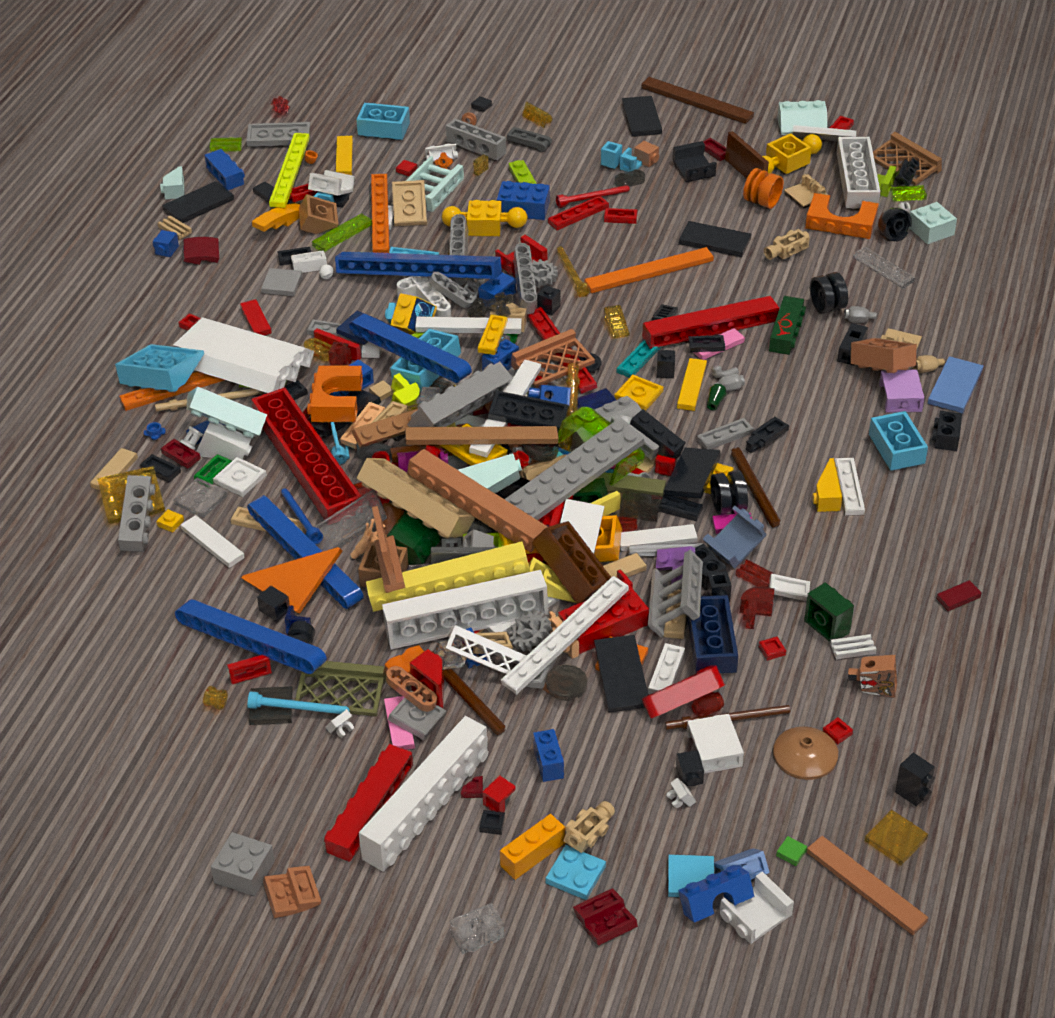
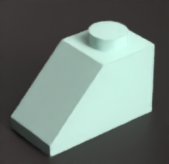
[160,166,184,199]

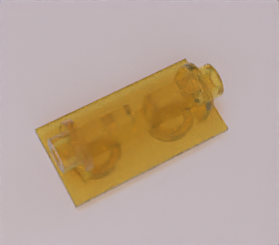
[522,102,553,128]

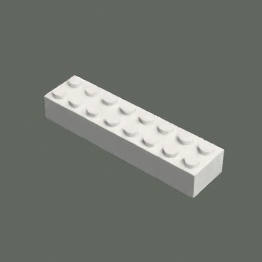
[382,570,549,649]
[359,716,488,872]

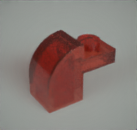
[739,587,775,629]

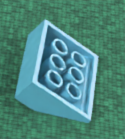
[115,344,204,392]

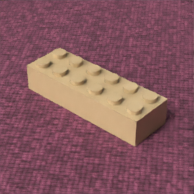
[357,458,475,539]

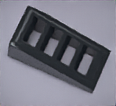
[652,304,678,321]

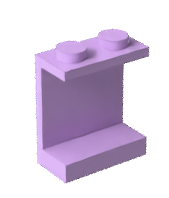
[879,370,924,413]

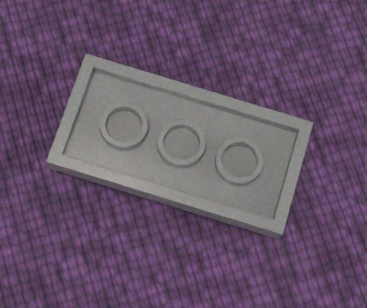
[247,122,310,147]

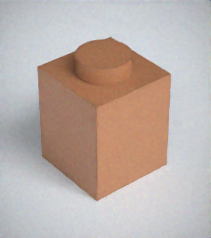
[634,141,659,167]

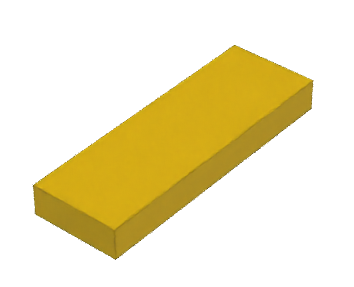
[478,315,508,355]

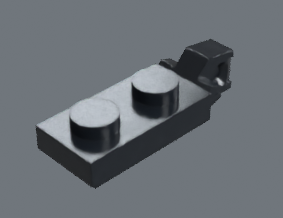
[745,417,789,453]

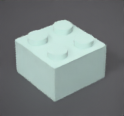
[909,202,957,244]

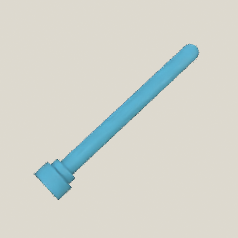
[247,691,350,714]

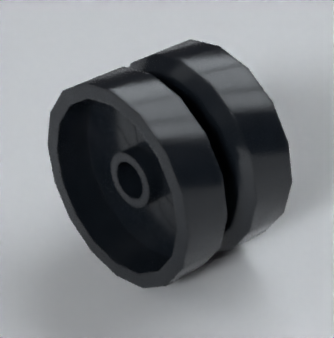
[809,272,848,314]
[710,470,748,515]

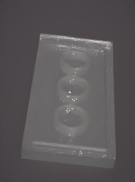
[315,489,387,551]

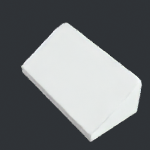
[291,251,327,273]

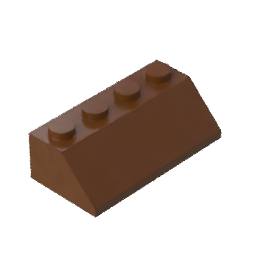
[532,521,611,604]

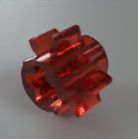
[271,96,290,115]

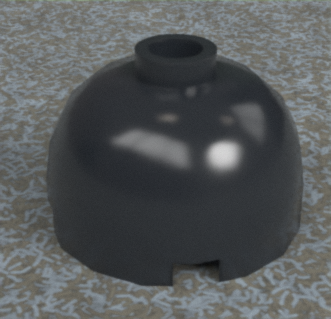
[878,208,912,242]

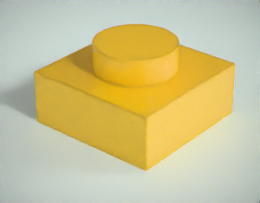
[156,509,184,533]

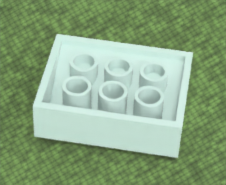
[187,387,267,438]

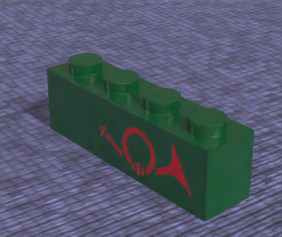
[769,296,807,355]

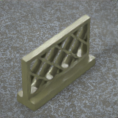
[295,661,386,716]

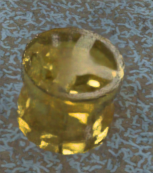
[203,686,228,710]

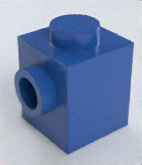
[153,230,179,257]

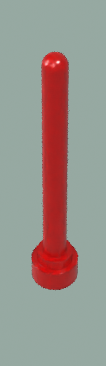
[556,185,630,208]

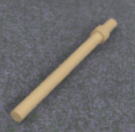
[155,389,264,411]

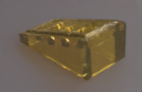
[604,305,630,339]

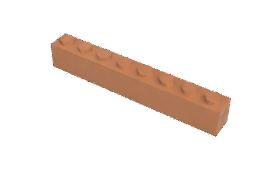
[407,449,548,552]

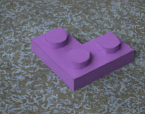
[656,546,695,584]

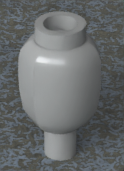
[844,306,877,323]
[711,373,745,392]

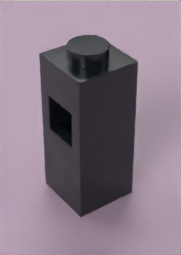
[837,323,868,366]

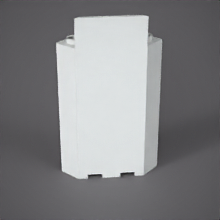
[173,317,314,393]

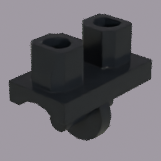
[894,158,920,187]

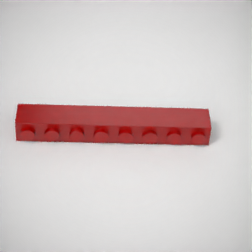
[642,296,779,349]

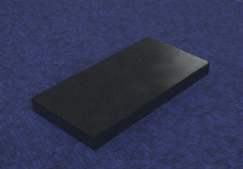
[622,96,662,136]
[162,181,234,223]
[679,221,752,257]
[308,390,381,437]
[488,390,569,434]
[664,447,721,498]
[594,635,648,712]

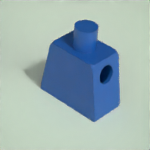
[528,385,571,405]

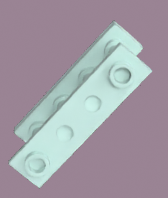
[406,156,464,212]

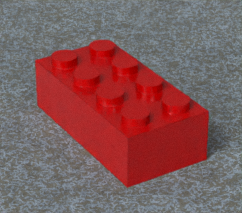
[558,583,649,654]

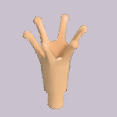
[350,518,387,559]

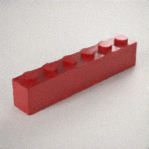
[324,744,413,862]

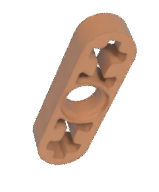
[386,666,437,712]

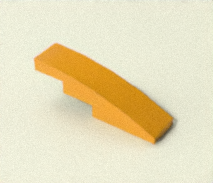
[252,203,300,232]

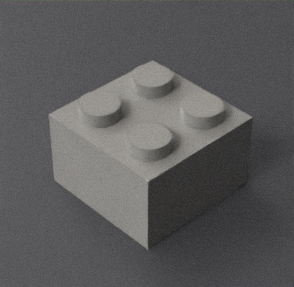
[211,832,275,896]

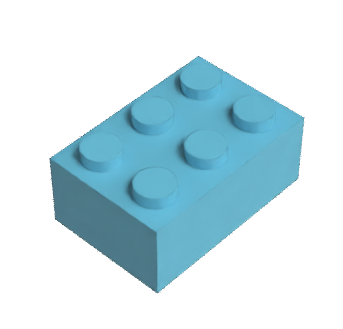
[357,102,410,140]
[869,411,928,471]

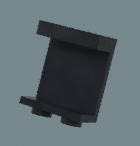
[672,141,717,182]

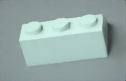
[777,100,827,135]

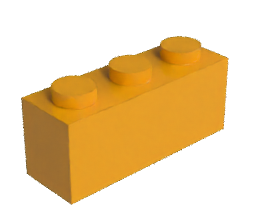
[500,813,566,880]

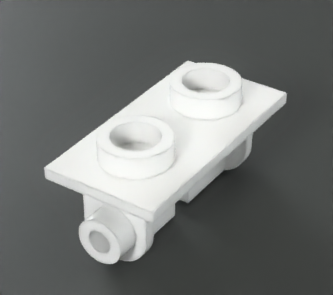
[425,144,458,162]

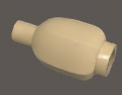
[912,355,945,373]

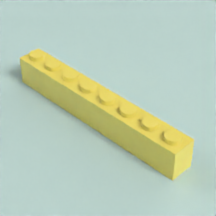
[366,541,530,612]

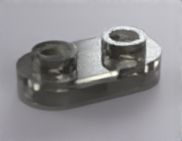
[615,169,645,187]

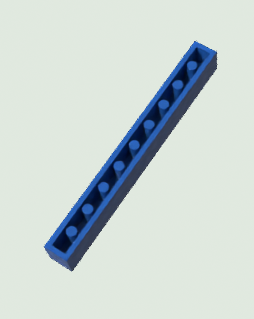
[335,252,502,279]

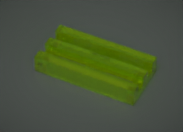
[209,137,242,152]
[891,185,927,201]

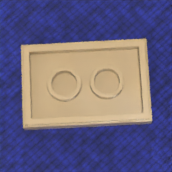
[392,180,427,226]

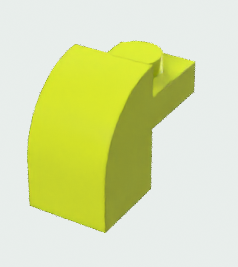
[391,373,420,411]

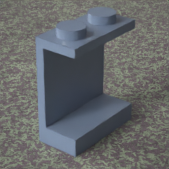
[703,506,767,569]

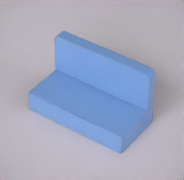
[714,848,770,879]

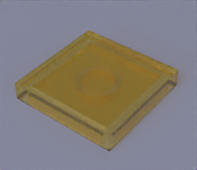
[864,810,928,865]

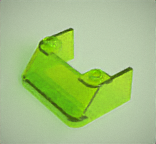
[558,407,645,486]

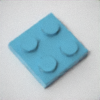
[546,845,606,900]

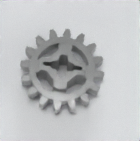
[532,259,558,288]
[508,610,552,652]

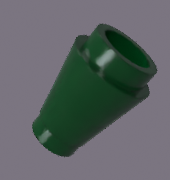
[707,383,727,411]

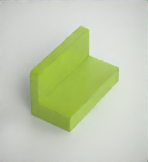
[877,166,896,197]

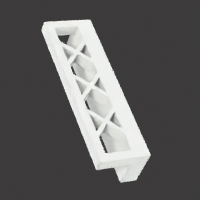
[445,625,526,675]

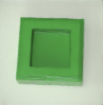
[776,836,808,866]

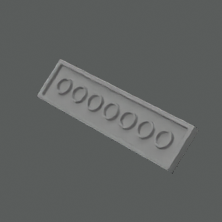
[505,419,645,520]

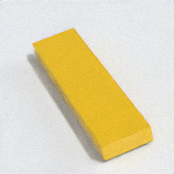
[336,136,353,175]
[677,358,707,411]

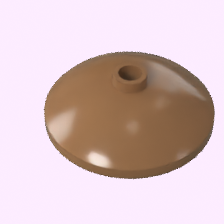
[773,727,838,780]

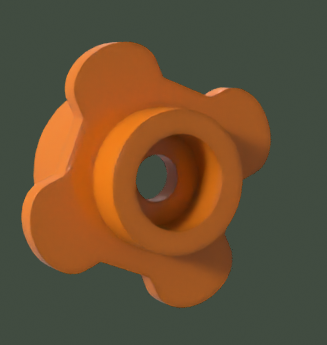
[435,152,453,169]

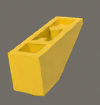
[812,458,842,512]

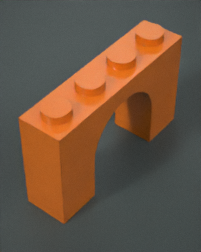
[805,193,879,239]
[307,366,363,422]

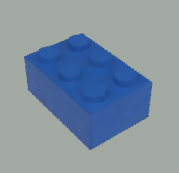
[497,181,550,220]

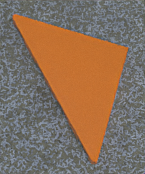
[241,547,343,614]

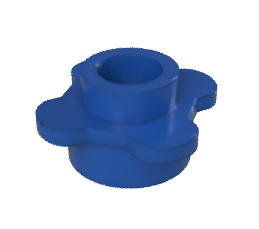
[144,422,166,440]

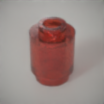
[691,692,724,717]

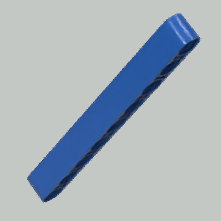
[349,314,472,383]
[247,495,364,609]
[175,599,327,674]

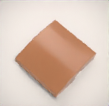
[263,866,321,918]

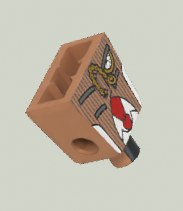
[848,655,897,698]

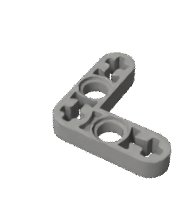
[428,272,485,308]

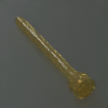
[557,246,590,297]

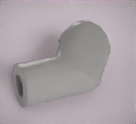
[712,365,739,379]

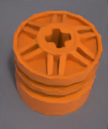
[743,168,784,209]

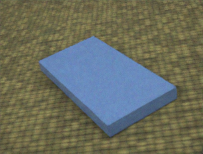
[928,356,984,413]

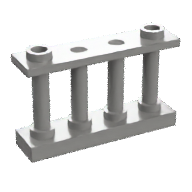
[648,550,703,637]

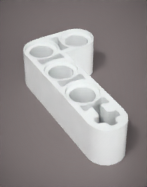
[397,276,451,317]

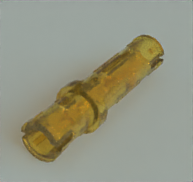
[566,363,580,417]

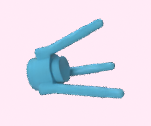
[331,422,350,465]

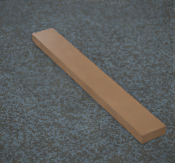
[405,426,558,445]

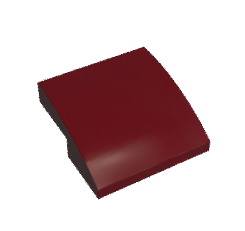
[183,237,219,265]
[573,888,638,946]

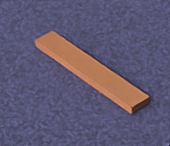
[807,836,928,935]

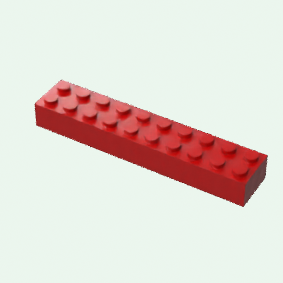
[251,387,364,526]

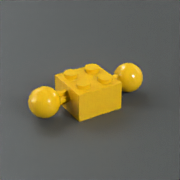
[762,133,822,174]
[441,200,528,236]

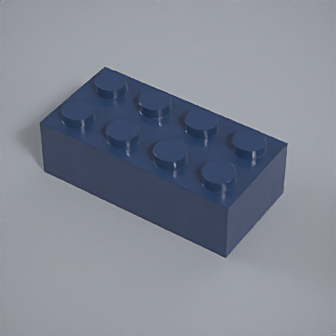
[687,595,738,674]

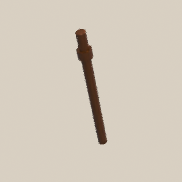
[665,705,791,730]

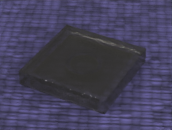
[249,686,293,725]

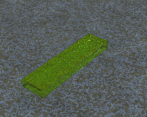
[312,213,372,252]

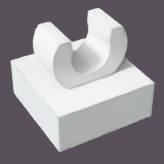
[326,709,354,738]
[667,778,696,808]

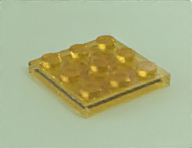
[97,466,165,525]

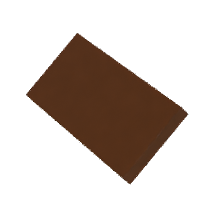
[725,131,769,179]

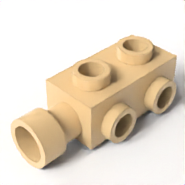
[764,229,810,260]
[563,801,615,853]

